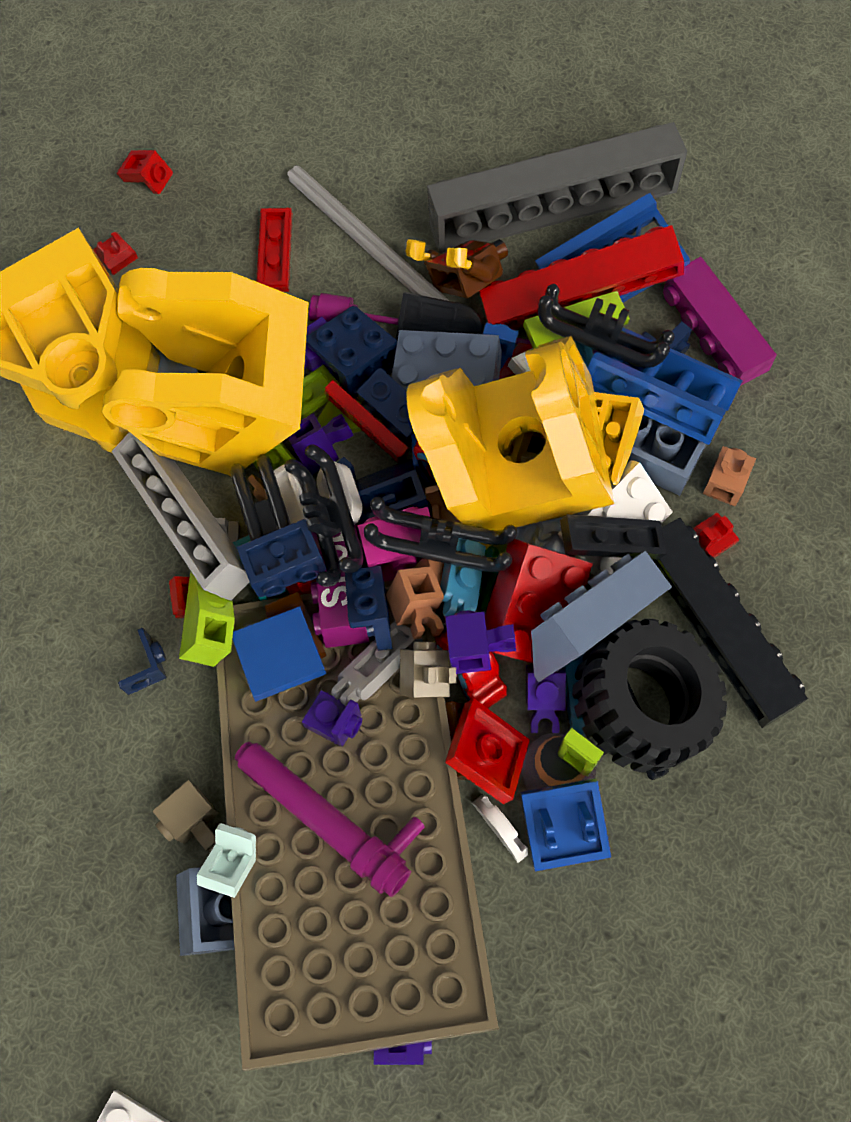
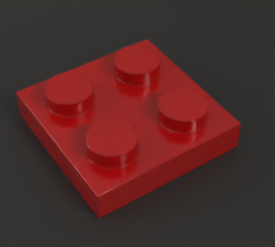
[445,698,530,804]

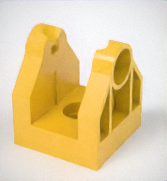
[0,228,160,453]
[102,268,309,476]
[406,336,614,531]

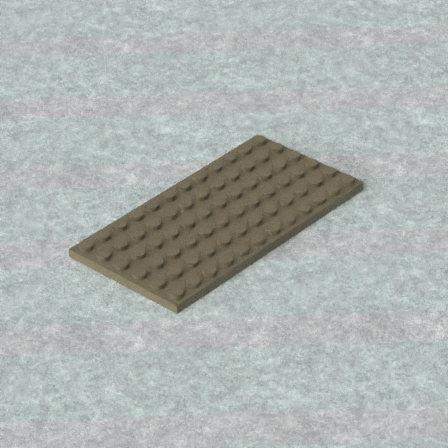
[217,580,499,1071]

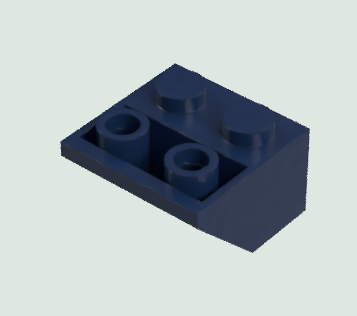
[354,459,432,524]

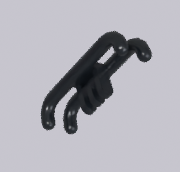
[537,284,675,368]
[284,445,363,587]
[230,454,305,583]
[364,497,517,572]

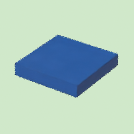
[232,606,326,702]

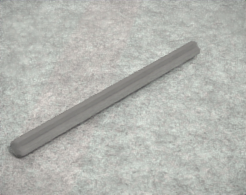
[287,165,449,301]

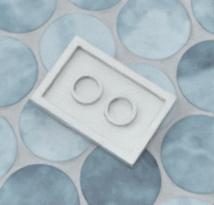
[558,460,672,579]

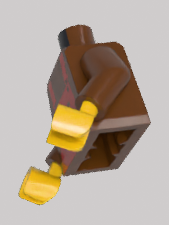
[406,239,508,298]

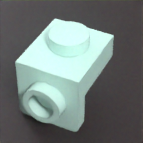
[197,823,256,898]

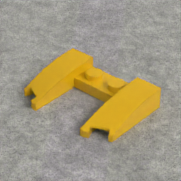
[508,392,644,485]

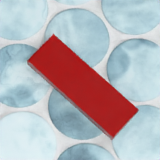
[256,208,293,292]
[325,380,409,463]

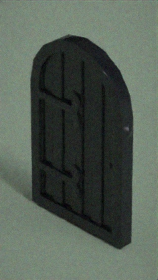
[396,292,483,341]

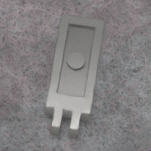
[331,621,423,706]

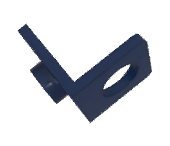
[118,627,167,695]

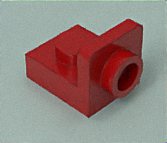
[116,150,173,194]

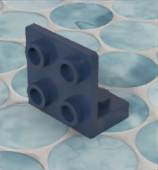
[306,306,397,399]

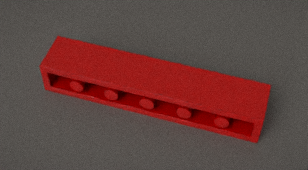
[479,225,684,330]

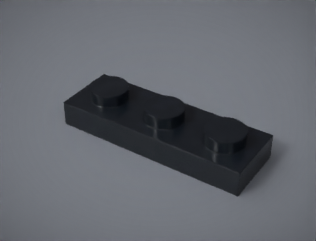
[560,514,667,560]

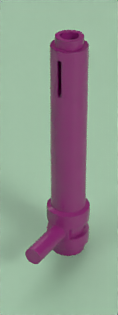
[235,741,425,897]

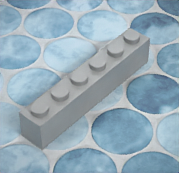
[111,432,249,601]

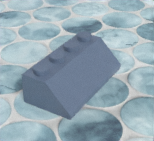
[531,551,672,682]

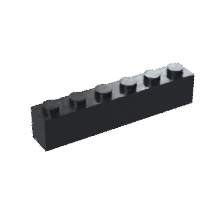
[652,518,808,728]

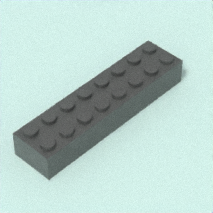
[427,122,687,253]

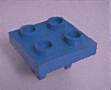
[520,778,611,871]

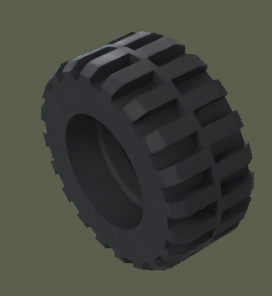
[572,618,727,772]

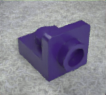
[302,690,362,747]

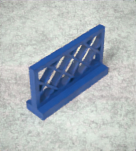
[535,193,690,302]

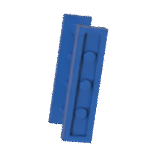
[588,327,743,445]

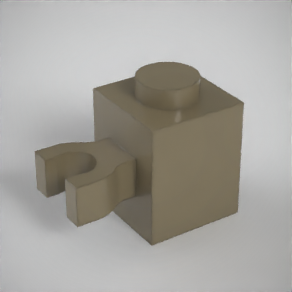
[400,642,456,698]
[153,780,219,852]

